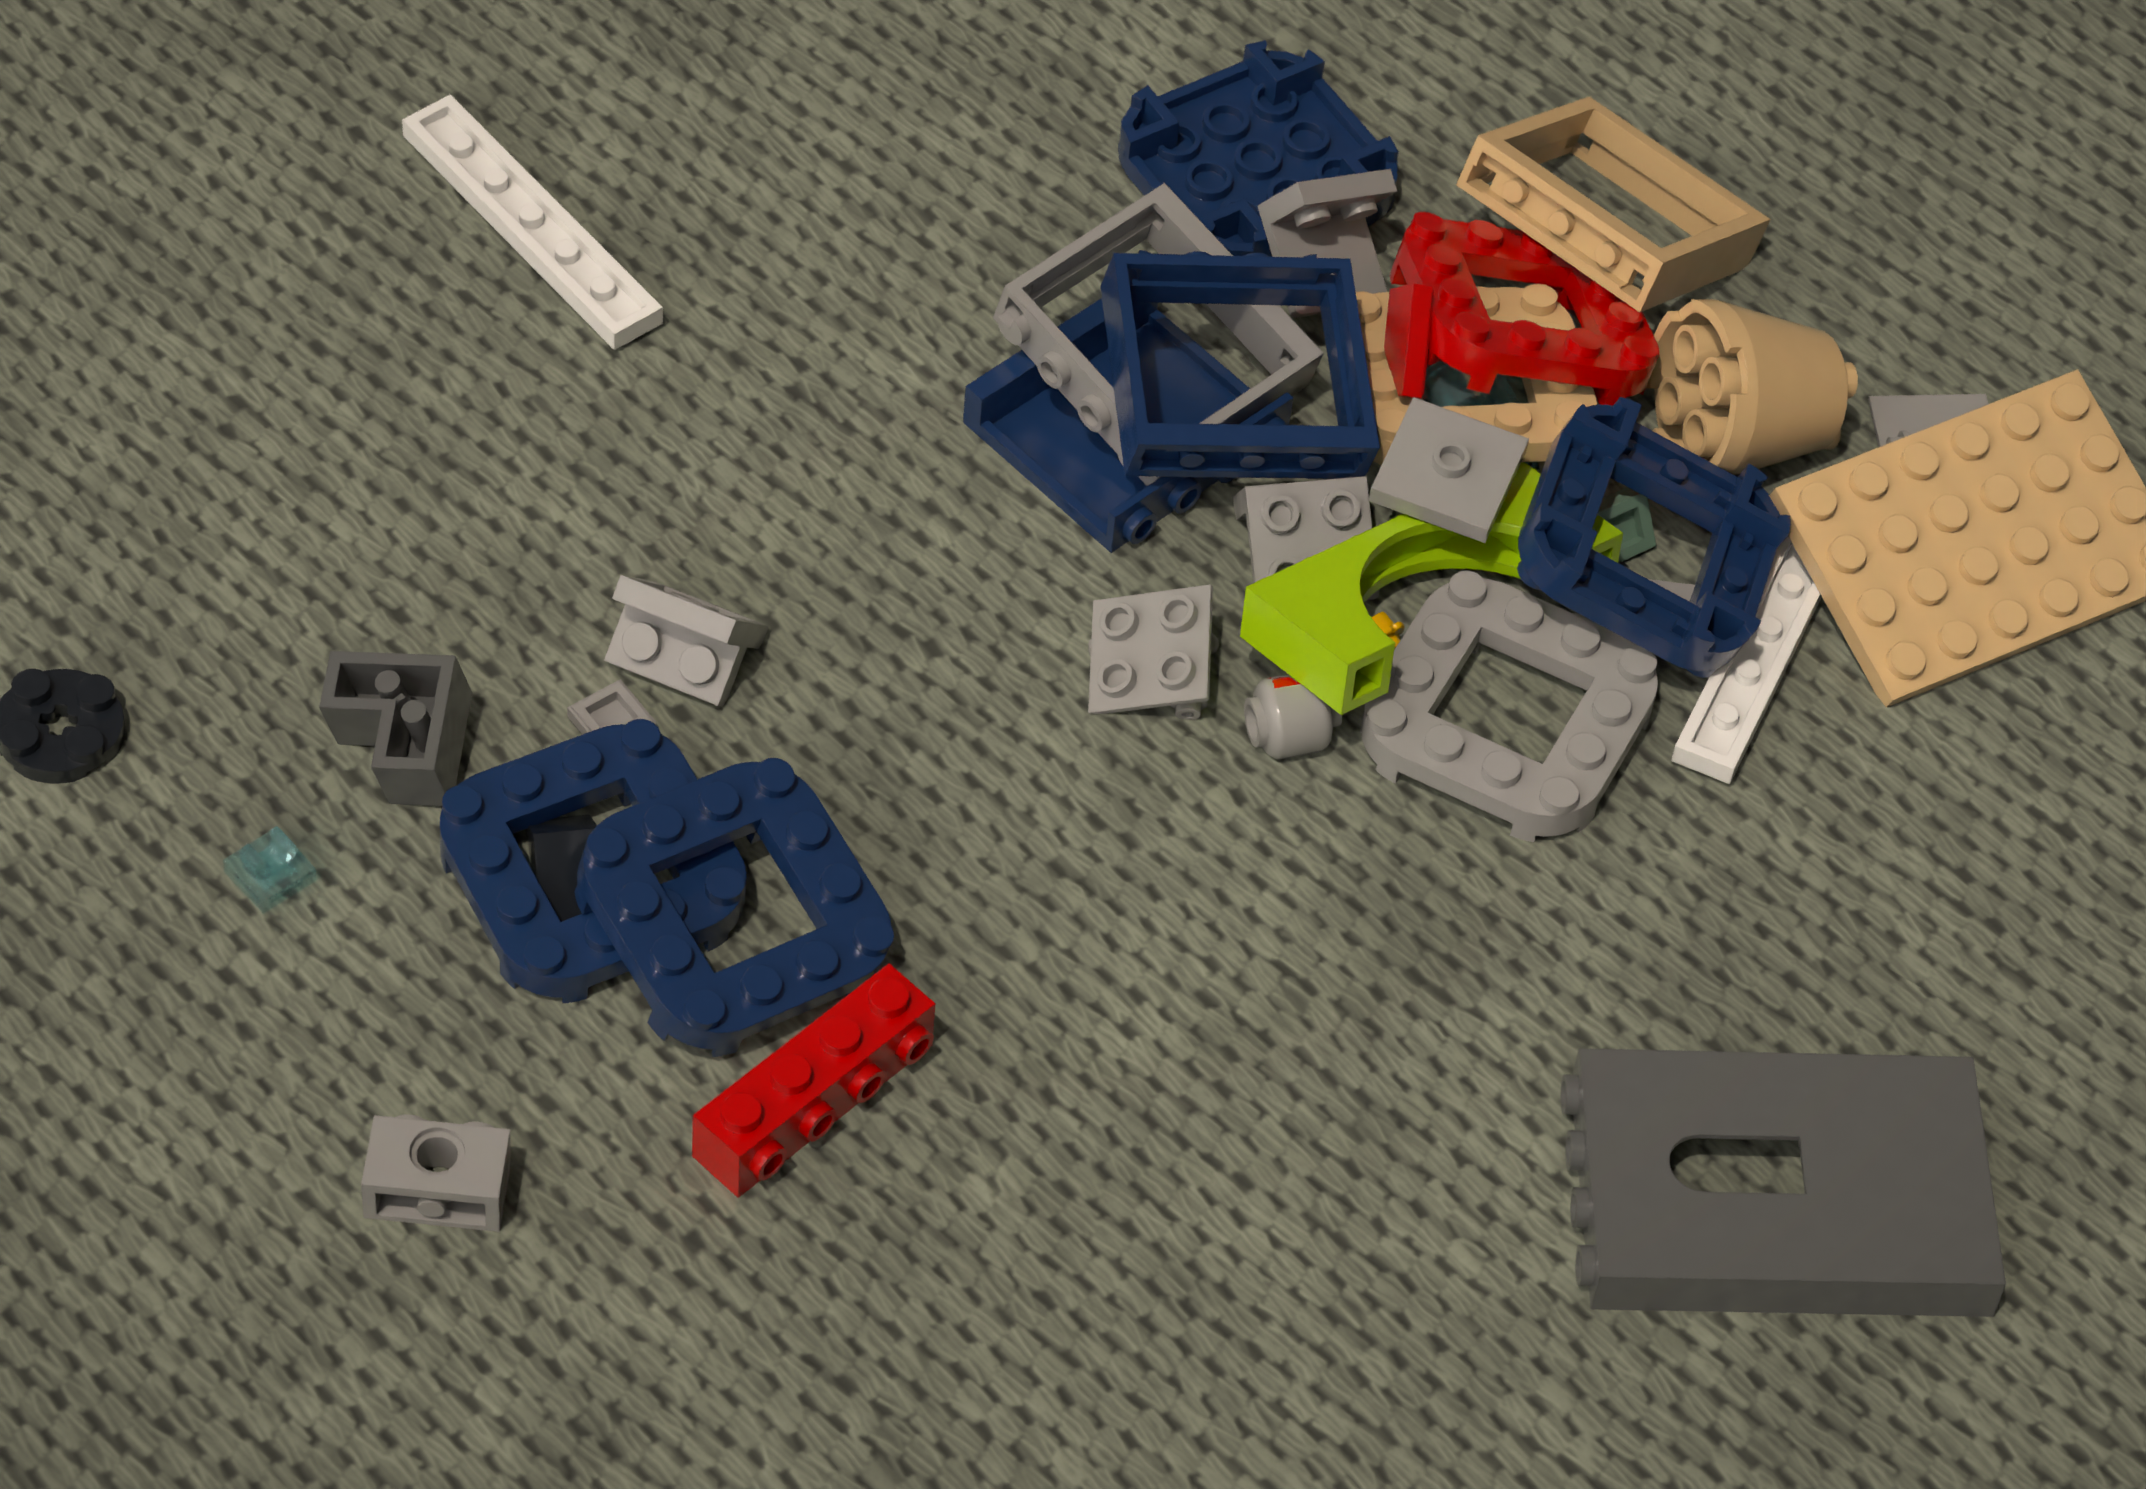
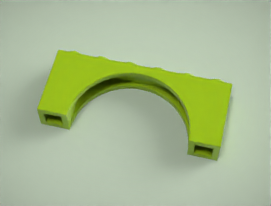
[1240,462,1623,715]

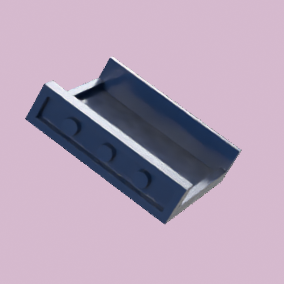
[963,298,1294,553]

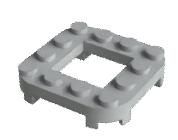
[1360,571,1658,842]

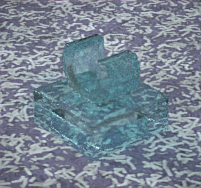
[223,826,317,914]

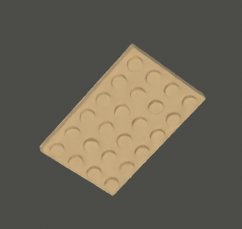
[1769,369,2146,708]

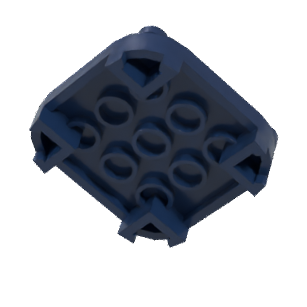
[1118,40,1399,257]

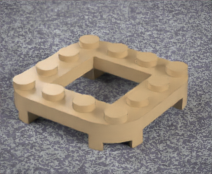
[1356,284,1597,472]

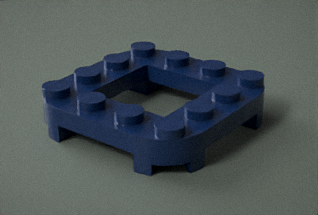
[1517,397,1791,678]
[440,719,746,1004]
[575,758,894,1057]

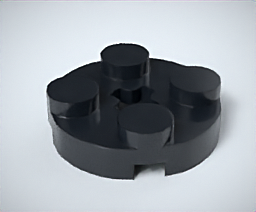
[0,669,125,784]

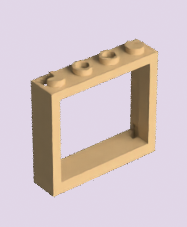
[1456,96,1771,312]

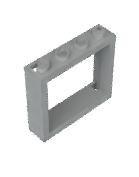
[993,183,1324,486]

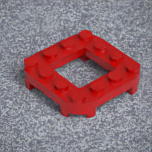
[1390,212,1659,406]

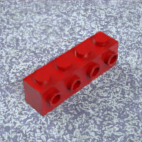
[692,963,936,1198]

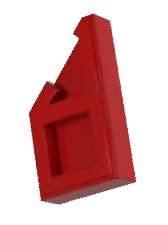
[1384,283,1434,399]

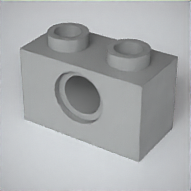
[361,1115,511,1232]

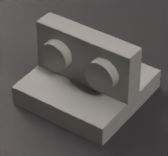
[604,575,769,706]

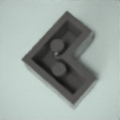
[319,651,473,806]

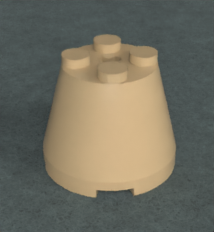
[1646,299,1858,476]

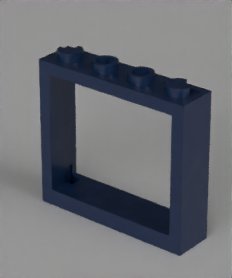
[1100,250,1380,479]

